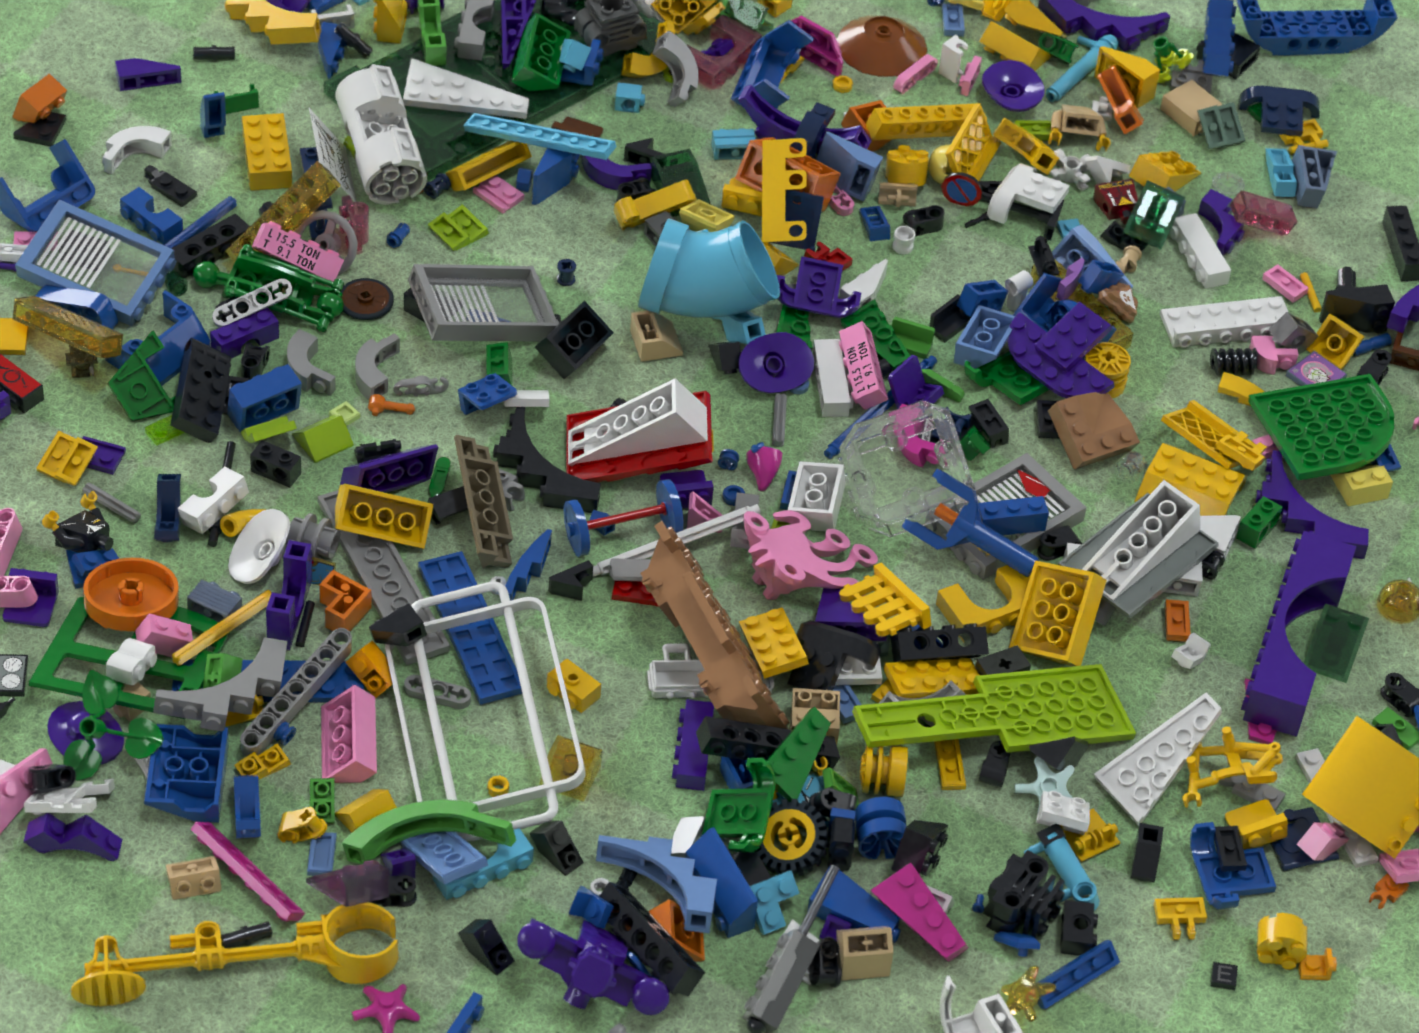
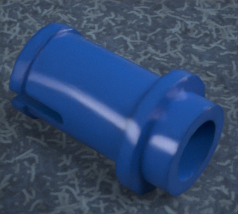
[386,223,410,248]

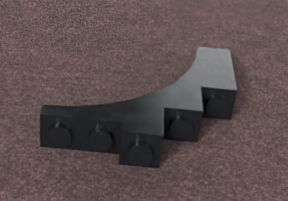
[493,407,601,513]

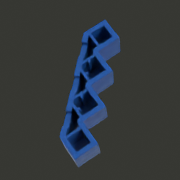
[1202,0,1236,77]

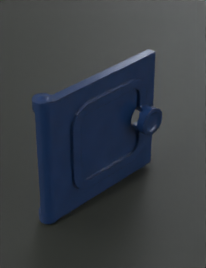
[769,190,824,252]
[1270,807,1339,872]

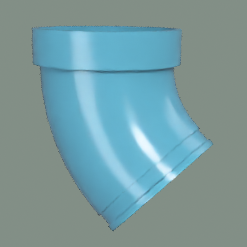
[638,218,780,318]

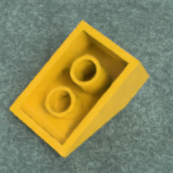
[1004,0,1067,39]
[1094,46,1160,108]

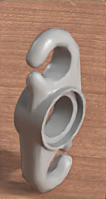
[393,376,449,396]

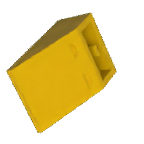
[373,0,407,44]
[651,0,718,34]
[1129,151,1201,194]

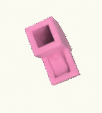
[1249,336,1298,374]

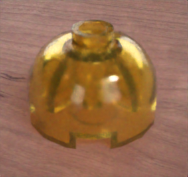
[1376,579,1419,624]

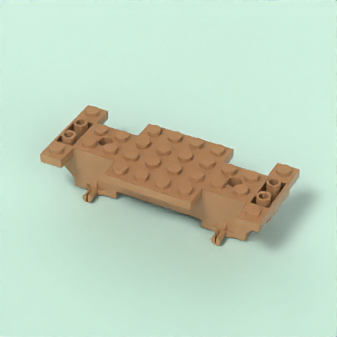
[640,521,790,729]

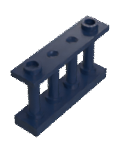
[300,147,333,242]

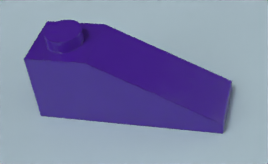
[115,58,182,91]

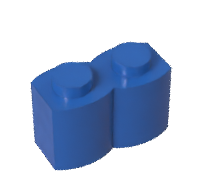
[1078,260,1124,294]

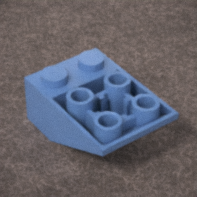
[816,131,883,201]

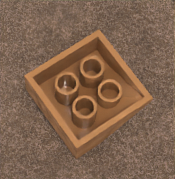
[1048,392,1140,469]

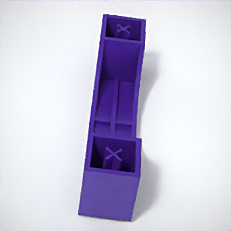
[1241,531,1356,737]

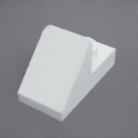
[1085,156,1130,184]

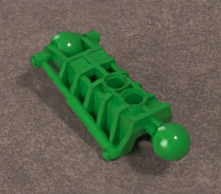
[193,244,344,332]

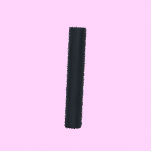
[295,600,315,647]

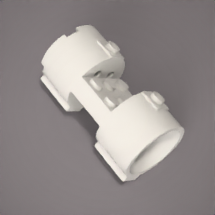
[335,64,427,205]

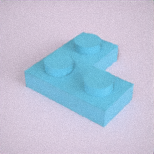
[750,870,800,935]

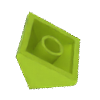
[292,415,354,463]

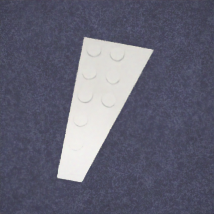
[403,58,529,119]
[1094,692,1222,827]

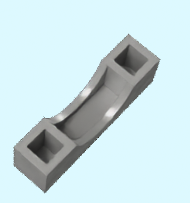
[454,0,495,61]

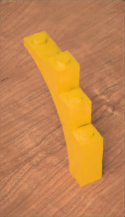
[225,0,321,45]

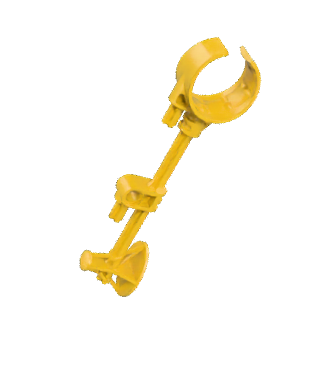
[71,902,399,1006]

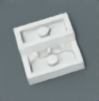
[504,390,549,407]

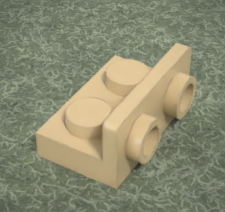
[166,856,222,900]

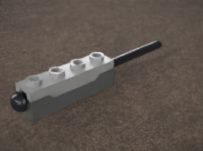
[743,865,839,1033]

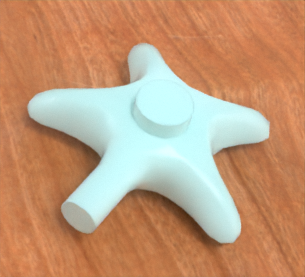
[1014,757,1074,810]

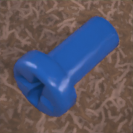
[972,894,984,913]

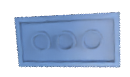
[401,831,488,885]

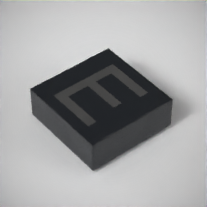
[1210,962,1238,990]

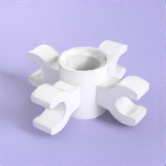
[1050,149,1090,191]

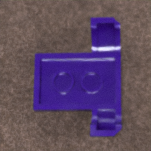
[777,256,862,318]

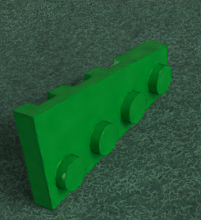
[776,305,814,357]

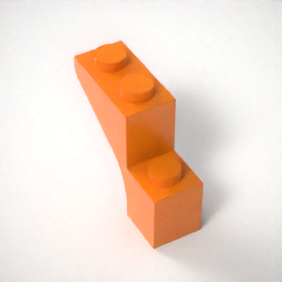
[1097,64,1144,134]

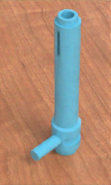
[1045,35,1118,102]

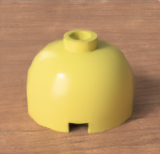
[928,144,955,185]

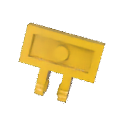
[1153,897,1207,940]

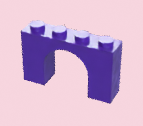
[266,540,312,650]

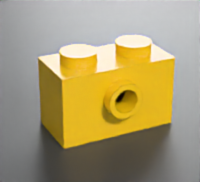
[547,658,601,713]

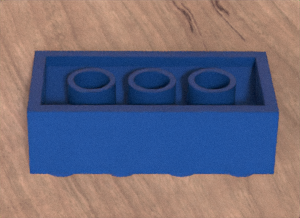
[685,827,758,938]

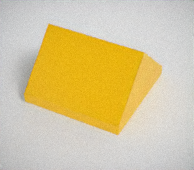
[335,789,397,833]

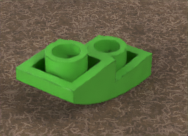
[310,778,335,823]

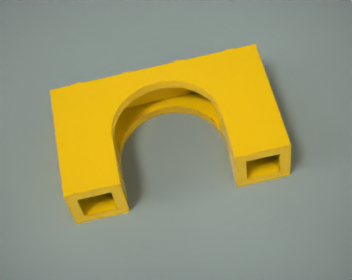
[936,565,1030,643]

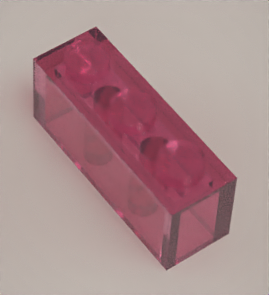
[1230,190,1298,236]

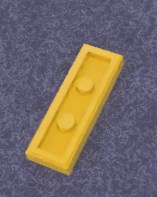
[934,739,966,790]

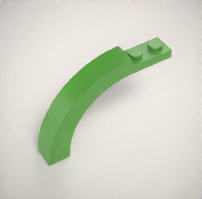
[342,800,516,867]

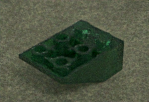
[650,149,711,217]

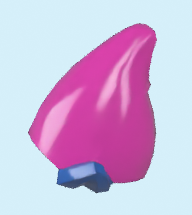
[746,442,783,491]

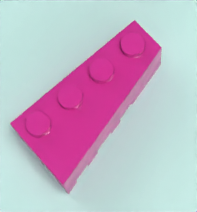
[870,863,969,962]

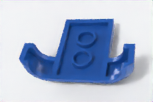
[1190,822,1276,910]

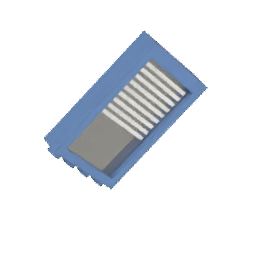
[15,200,176,326]

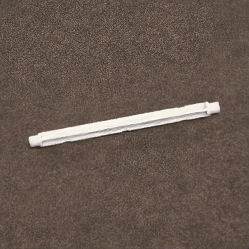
[593,504,761,577]

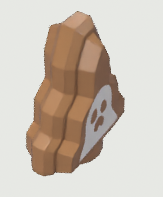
[1097,282,1138,323]

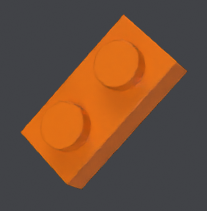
[1164,599,1191,642]

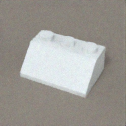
[788,461,846,532]

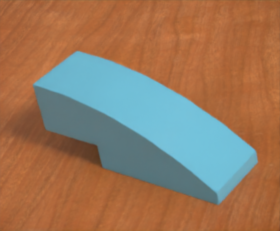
[1265,148,1297,197]

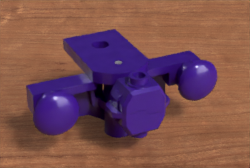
[517,918,670,1015]

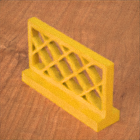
[945,103,1001,181]
[1161,400,1256,469]

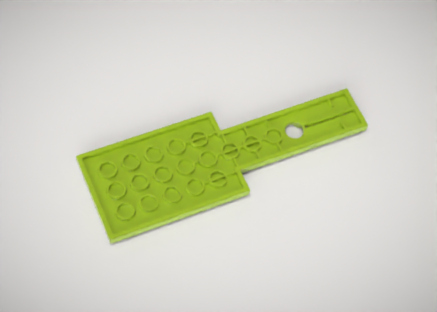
[852,664,1136,753]

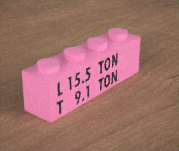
[252,221,344,281]
[839,321,888,410]

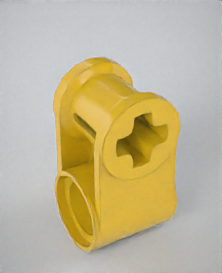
[278,807,327,844]

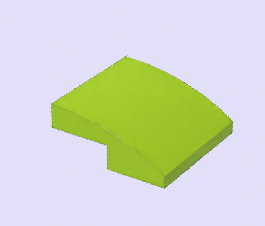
[428,204,489,251]
[240,416,297,443]

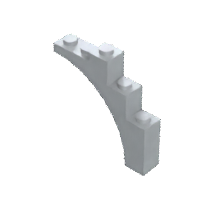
[153,637,287,731]

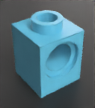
[615,83,645,113]

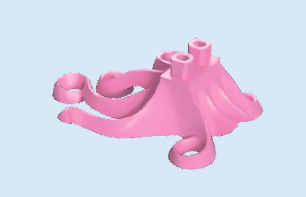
[743,510,878,600]

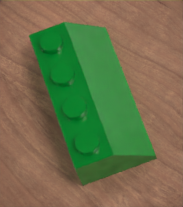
[511,13,571,91]

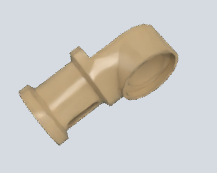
[1116,245,1142,274]

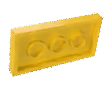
[739,607,809,679]
[883,658,979,698]

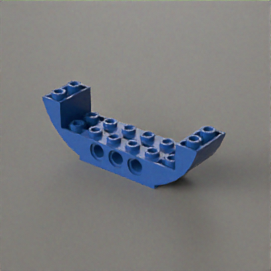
[1236,0,1398,56]

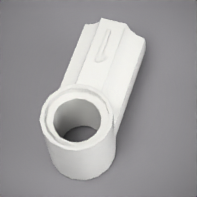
[1005,270,1033,311]

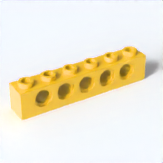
[865,104,987,140]

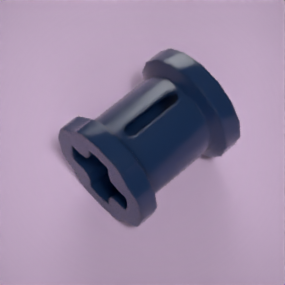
[423,173,451,199]
[557,259,576,286]

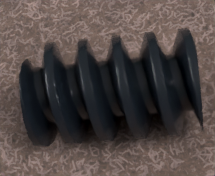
[1210,348,1257,376]

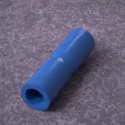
[1353,333,1392,357]

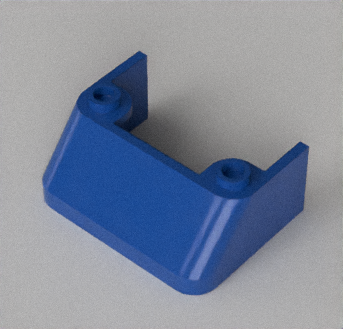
[731,20,814,109]
[0,139,95,232]
[1013,273,1117,360]
[104,290,210,386]

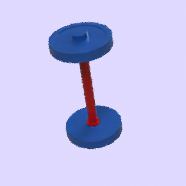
[563,479,684,557]

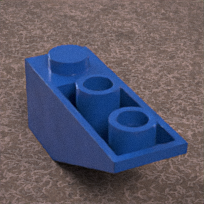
[318,22,348,79]

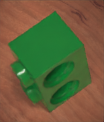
[1236,496,1282,549]

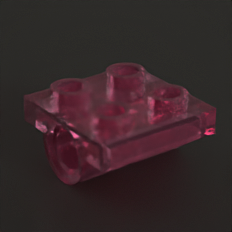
[339,195,369,255]

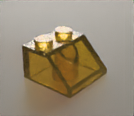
[539,735,602,801]

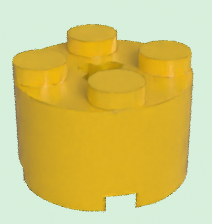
[885,145,929,187]
[1257,913,1307,970]

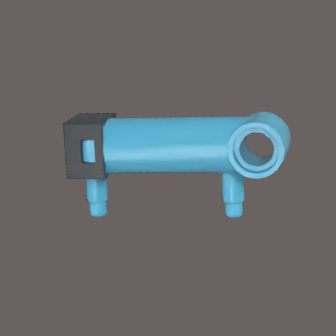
[1024,823,1100,911]

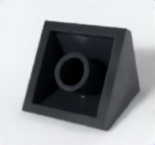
[1029,736,1089,771]

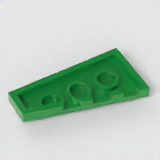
[841,299,910,371]
[766,707,831,802]

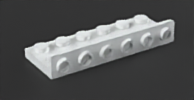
[1160,296,1288,348]

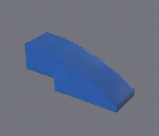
[200,92,226,138]

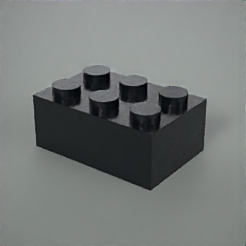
[535,300,614,379]

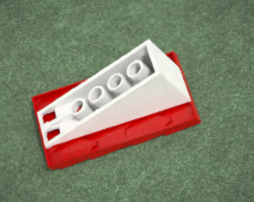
[566,378,713,483]

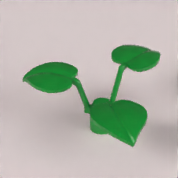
[63,670,163,781]

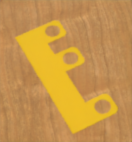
[762,138,807,242]

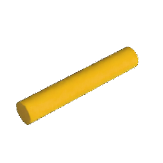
[1300,272,1322,312]

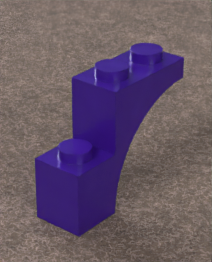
[1198,189,1245,256]
[24,813,123,861]

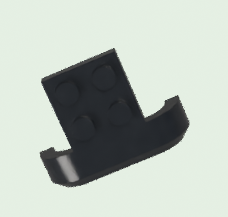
[787,620,881,691]

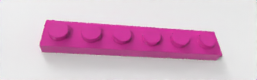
[191,822,305,922]

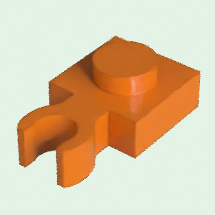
[1369,873,1409,909]

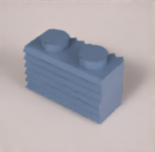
[187,579,242,623]

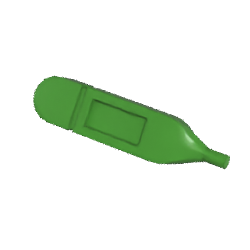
[921,369,965,402]

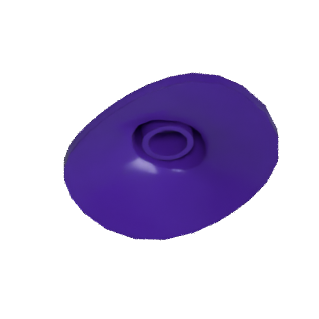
[982,60,1045,112]
[738,332,814,393]
[47,701,124,765]

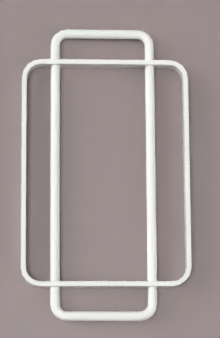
[385,582,585,842]

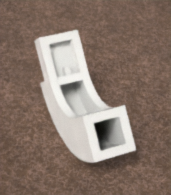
[102,126,172,174]

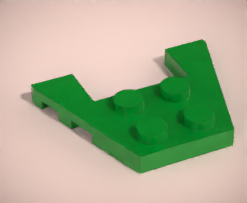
[107,330,176,421]

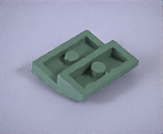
[1197,102,1246,150]

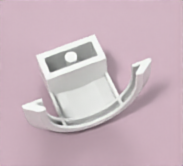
[940,976,1023,1033]

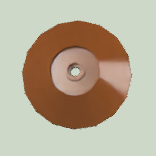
[837,15,927,77]

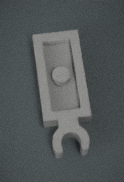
[1219,775,1286,812]

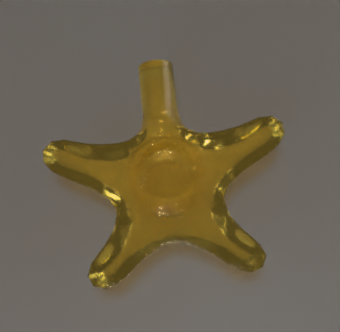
[1001,965,1056,1022]

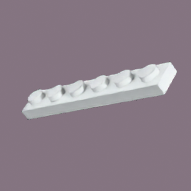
[1295,748,1379,868]

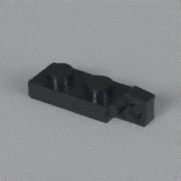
[144,165,197,207]

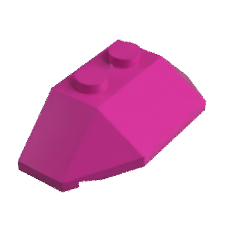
[778,16,843,76]

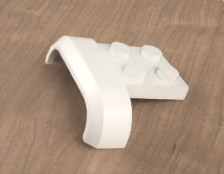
[987,163,1070,224]

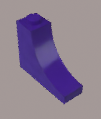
[815,588,887,641]

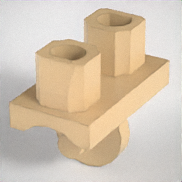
[878,182,918,208]

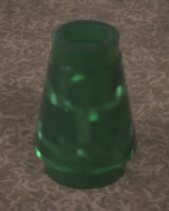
[164,270,188,296]

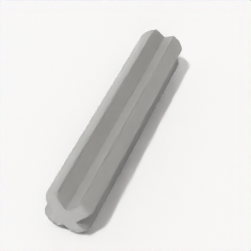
[772,393,787,447]
[82,483,141,523]

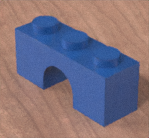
[120,187,183,245]

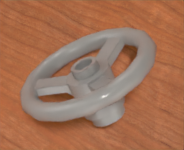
[294,210,358,276]

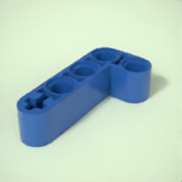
[31,285,118,339]

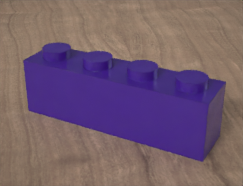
[672,699,714,791]

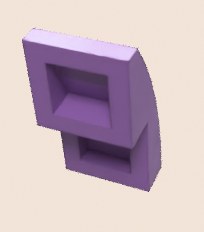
[1057,258,1084,300]

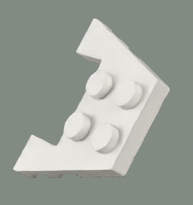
[24,779,115,815]

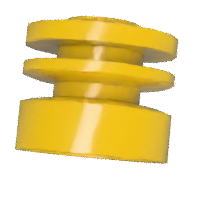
[1085,342,1131,398]
[860,745,908,797]

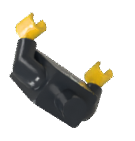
[42,491,114,553]

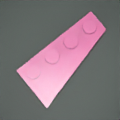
[0,748,53,834]

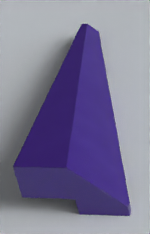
[501,0,536,69]

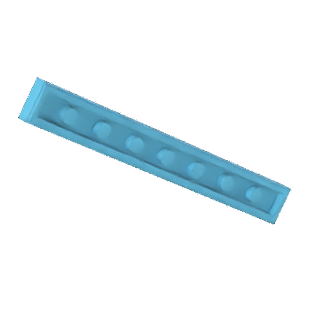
[463,113,616,160]

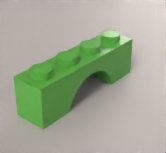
[417,0,446,66]

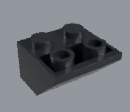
[891,820,948,878]

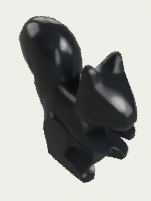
[539,0,579,26]

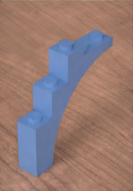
[596,835,717,933]

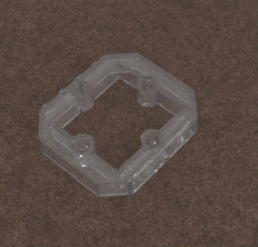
[838,400,976,537]

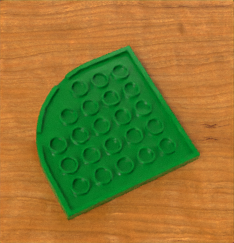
[1248,374,1395,481]

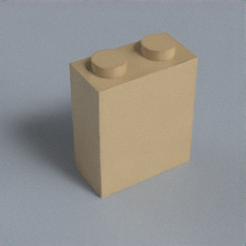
[1160,80,1223,136]

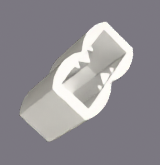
[106,638,157,686]

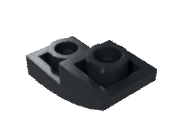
[1100,220,1149,252]

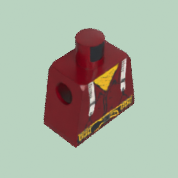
[1093,179,1139,225]

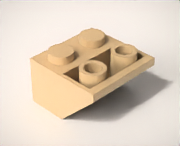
[630,310,683,362]
[790,688,840,745]
[836,926,893,981]

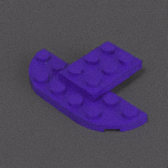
[1007,302,1115,399]

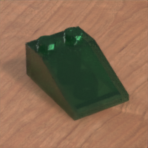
[1123,180,1185,249]
[1304,603,1369,683]

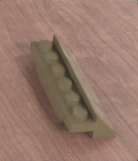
[454,435,513,569]

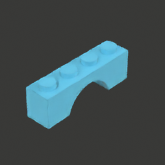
[432,828,534,900]

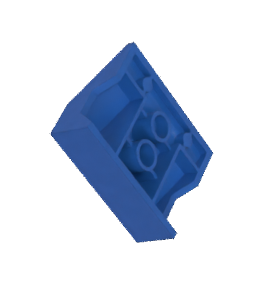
[144,724,229,823]

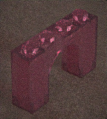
[687,14,762,90]

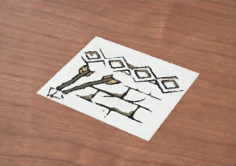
[309,108,357,204]

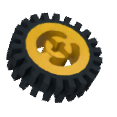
[756,799,829,877]

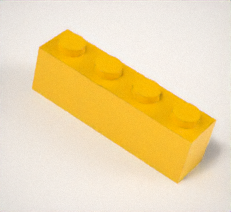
[446,140,532,192]

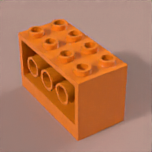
[735,137,841,212]

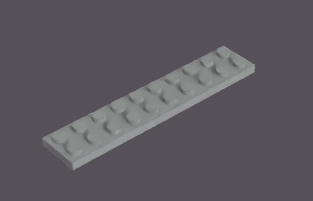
[318,490,450,665]

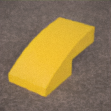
[1218,372,1264,406]

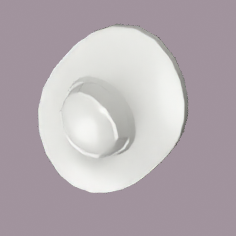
[228,509,290,584]

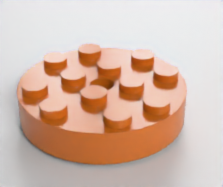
[83,558,179,631]

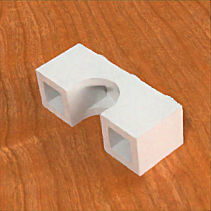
[178,467,249,534]

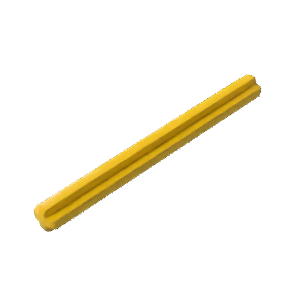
[172,590,274,666]

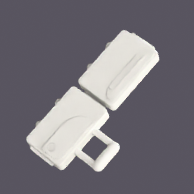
[647,643,774,699]

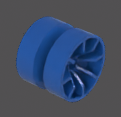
[855,797,906,859]

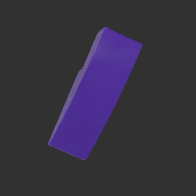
[1387,285,1419,333]

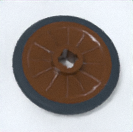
[341,278,394,320]

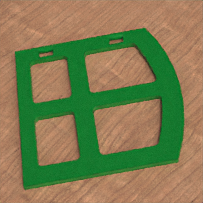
[29,597,230,719]

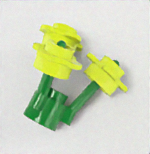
[1153,36,1194,83]

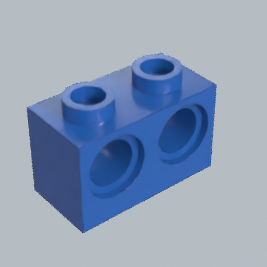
[957,280,1009,317]

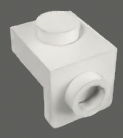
[1171,633,1211,669]

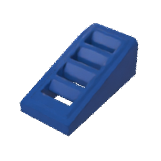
[859,206,890,241]

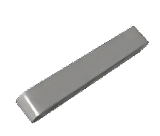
[240,628,352,757]

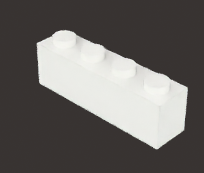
[1170,213,1231,289]
[812,339,853,417]

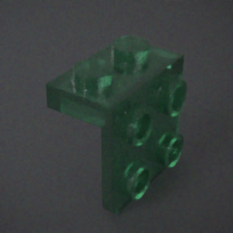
[724,0,774,32]

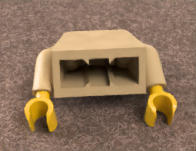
[1048,104,1111,151]

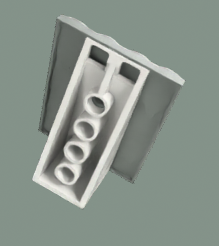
[1058,480,1219,618]

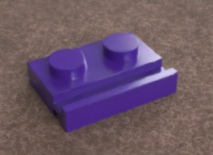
[82,436,126,475]

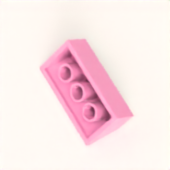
[321,685,377,783]

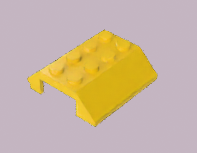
[1134,443,1248,516]

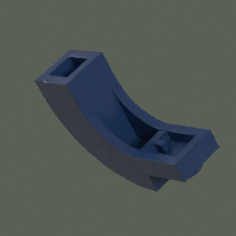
[791,102,835,160]
[154,474,181,542]

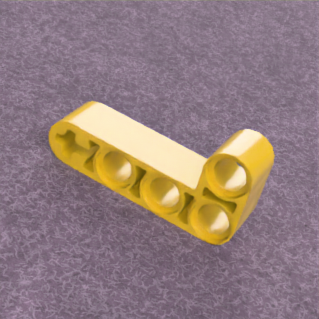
[613,180,697,230]

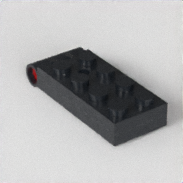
[170,338,231,443]

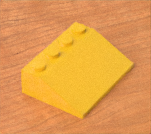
[1009,560,1107,666]

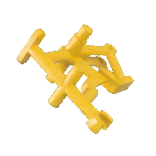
[1183,726,1283,808]

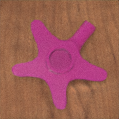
[351,984,420,1033]

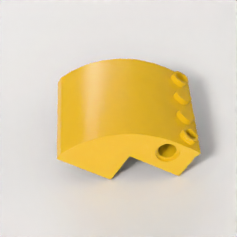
[1302,716,1419,859]

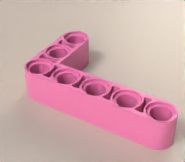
[0,508,38,607]

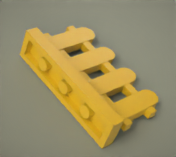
[839,562,932,636]

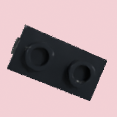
[1028,236,1060,277]
[354,439,401,464]

